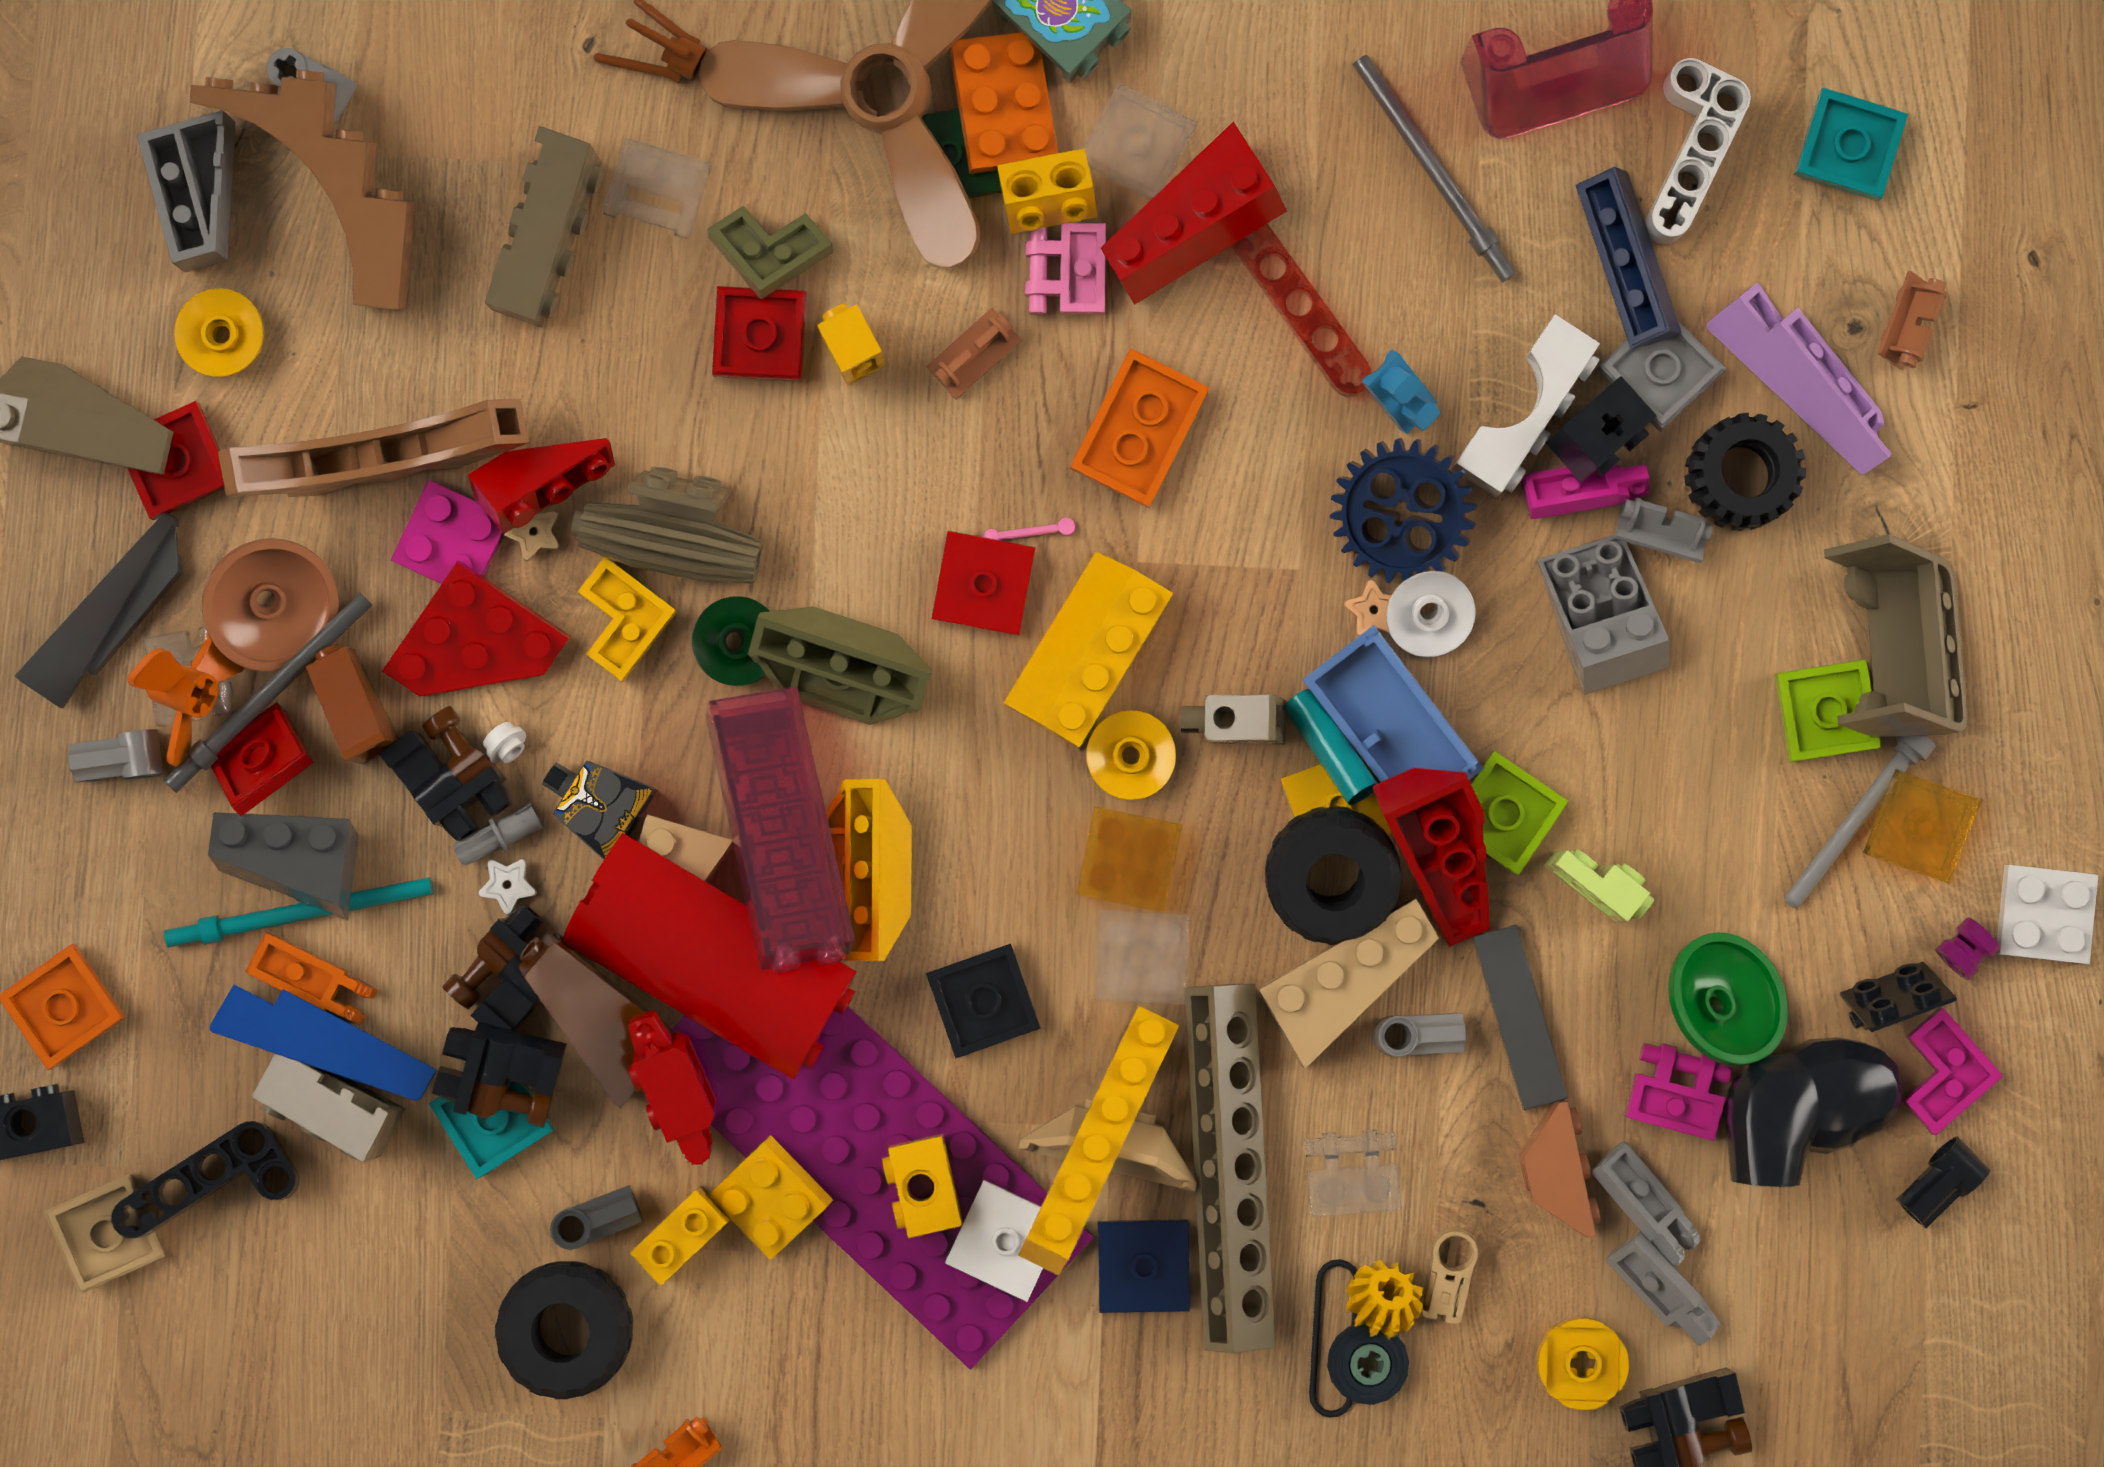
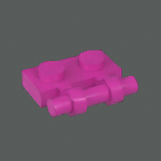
[1624,1043,1732,1141]

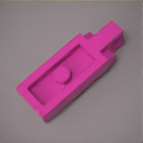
[1521,464,1650,520]

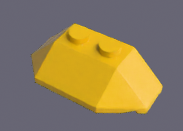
[818,779,912,961]

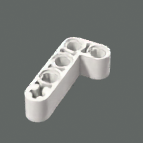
[1645,58,1751,245]

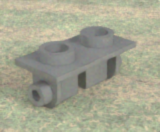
[1615,497,1713,563]

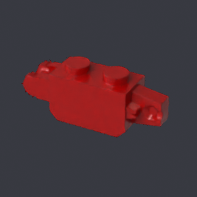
[628,1010,717,1165]

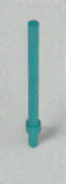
[164,877,434,948]

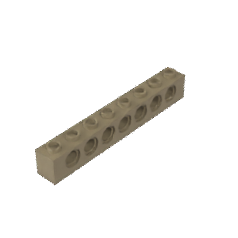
[1184,984,1275,1354]

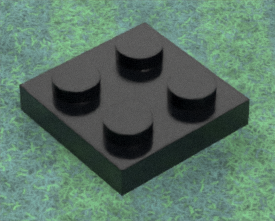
[926,944,1041,1059]

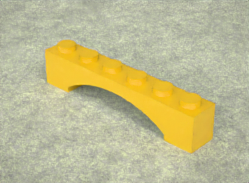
[1018,1006,1179,1276]

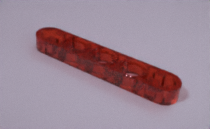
[1231,224,1371,397]

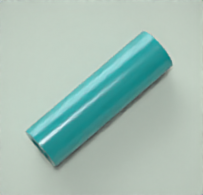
[1284,689,1378,805]

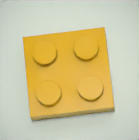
[708,1135,833,1261]

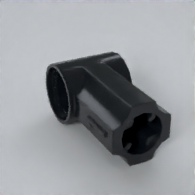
[1896,1136,1990,1228]

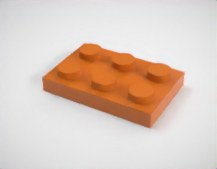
[949,32,1058,174]
[1070,348,1210,509]

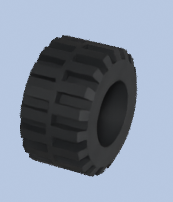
[1684,413,1806,531]

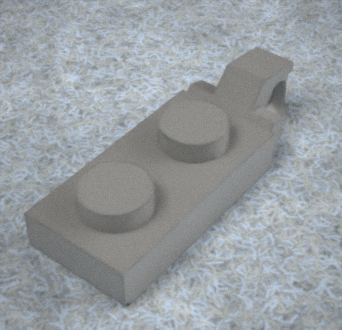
[1606,1231,1721,1346]

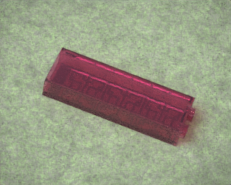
[706,687,855,973]

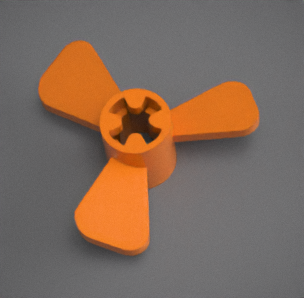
[127,635,245,766]

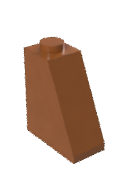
[305,644,399,765]

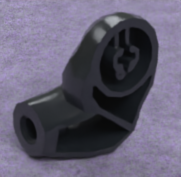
[1725,1037,1903,1187]

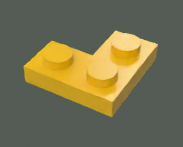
[577,556,678,682]

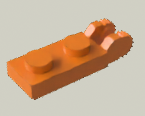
[245,932,378,1025]

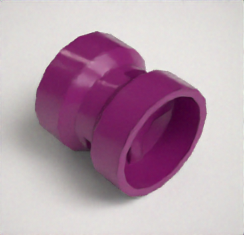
[1935,917,2000,981]

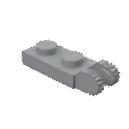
[1591,1141,1701,1267]

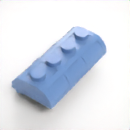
[1302,625,1484,782]

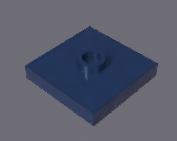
[1098,1219,1190,1313]

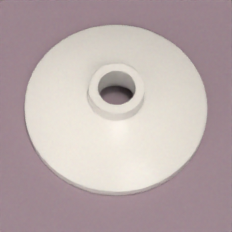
[1386,571,1476,657]

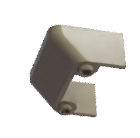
[1824,534,1967,737]

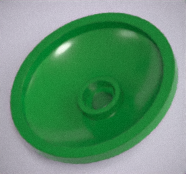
[1668,932,1788,1066]

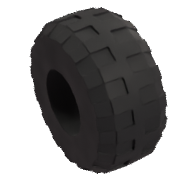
[1265,806,1401,945]
[495,1261,634,1399]

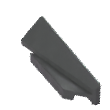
[15,512,183,709]

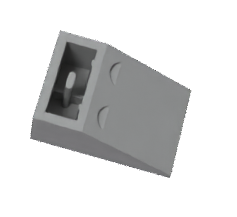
[1537,535,1670,695]

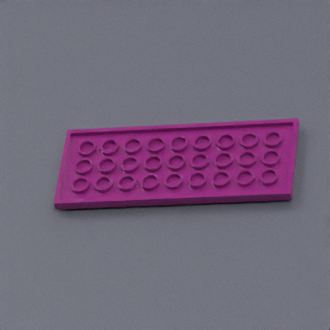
[671,1005,1094,1370]

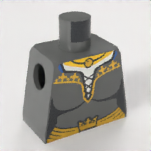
[542,761,658,859]

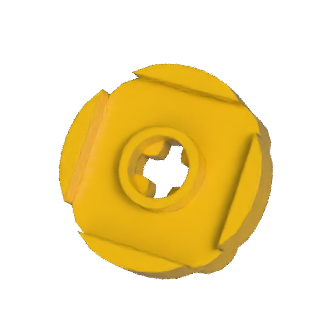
[1536,1317,1629,1410]

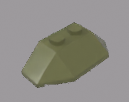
[748,606,932,725]

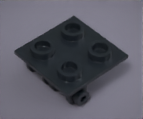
[1840,962,1957,1033]

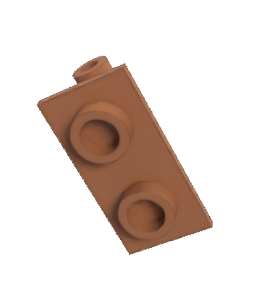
[1877,271,1948,370]
[926,308,1022,400]

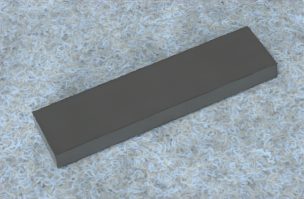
[1472,925,1568,1111]

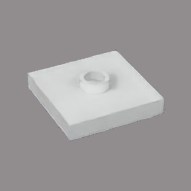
[945,1180,1043,1302]

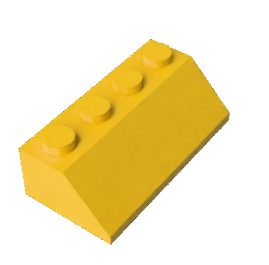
[1003,551,1173,750]

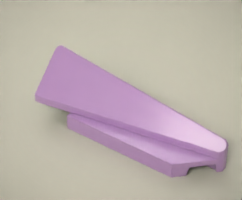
[1706,282,1891,474]

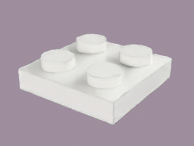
[1996,865,2098,964]

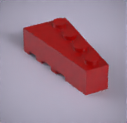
[1100,121,1287,305]

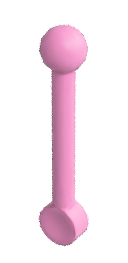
[983,517,1075,540]

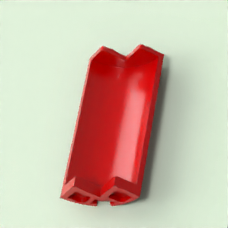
[561,832,857,1080]

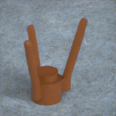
[594,0,707,84]

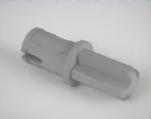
[453,803,544,865]

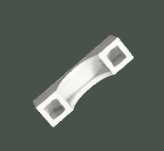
[1452,314,1600,498]

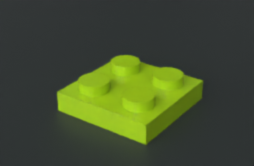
[1774,659,1881,763]
[1471,751,1569,876]

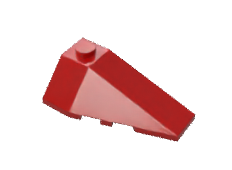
[1372,767,1490,947]

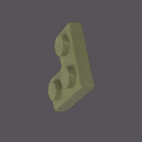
[707,206,833,299]

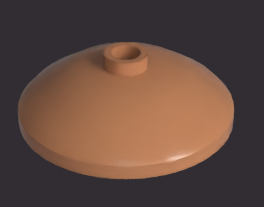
[202,538,339,671]

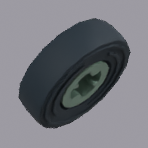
[1327,1324,1409,1405]

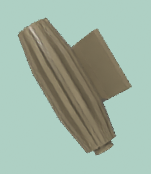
[571,467,763,584]

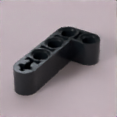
[111,1121,299,1238]

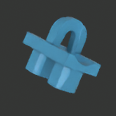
[1361,349,1441,434]

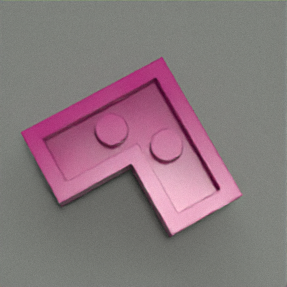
[1902,1007,2003,1136]

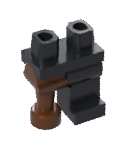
[378,706,513,841]
[442,905,574,1032]
[432,1022,567,1128]
[1619,1367,1752,1467]

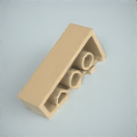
[1257,899,1439,1069]

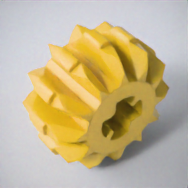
[1345,1259,1424,1340]

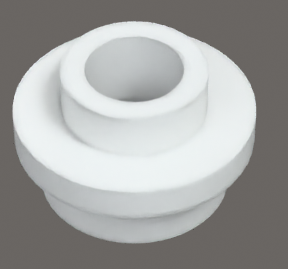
[483,722,526,763]

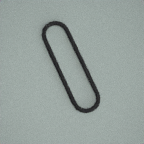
[1309,1259,1358,1418]

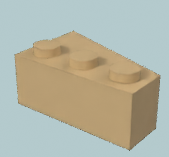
[639,815,738,883]

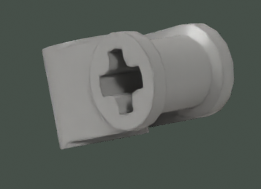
[267,48,358,123]

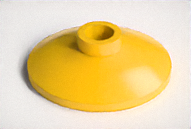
[174,288,264,378]
[1086,710,1176,800]

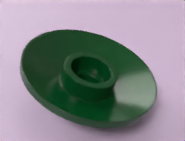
[692,596,770,686]

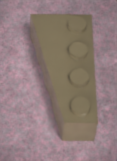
[485,126,605,328]

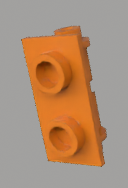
[631,1417,723,1467]

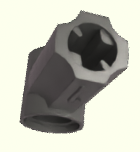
[550,1185,643,1250]

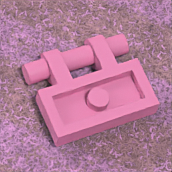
[1025,223,1106,315]

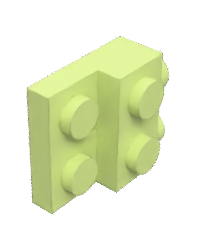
[1544,849,1654,922]

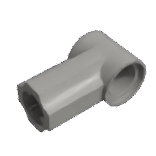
[68,729,164,783]
[1372,1013,1466,1057]

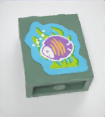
[992,0,1131,83]

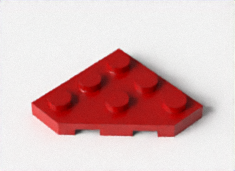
[382,560,570,697]

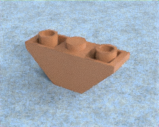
[1518,1100,1600,1238]

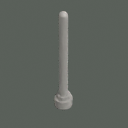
[1785,736,1936,907]

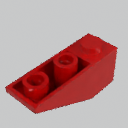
[468,438,615,534]

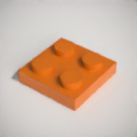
[0,944,126,1070]

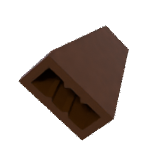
[518,931,675,1108]

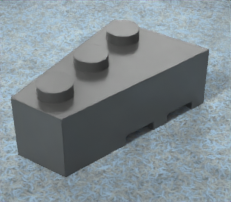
[208,812,358,921]

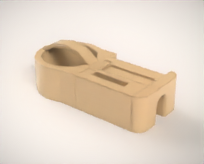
[1422,1227,1478,1324]

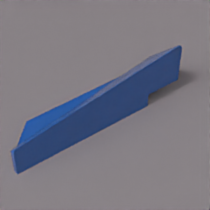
[209,984,437,1101]

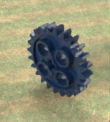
[1330,438,1477,583]

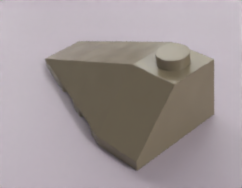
[0,356,173,475]

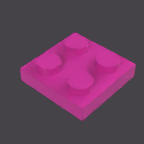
[391,480,504,584]

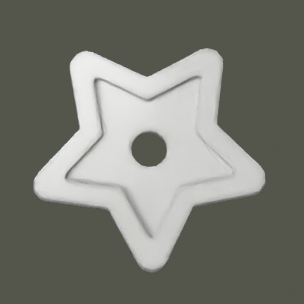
[479,859,537,915]

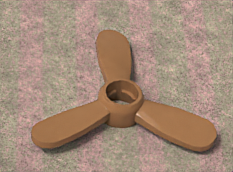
[699,0,992,268]

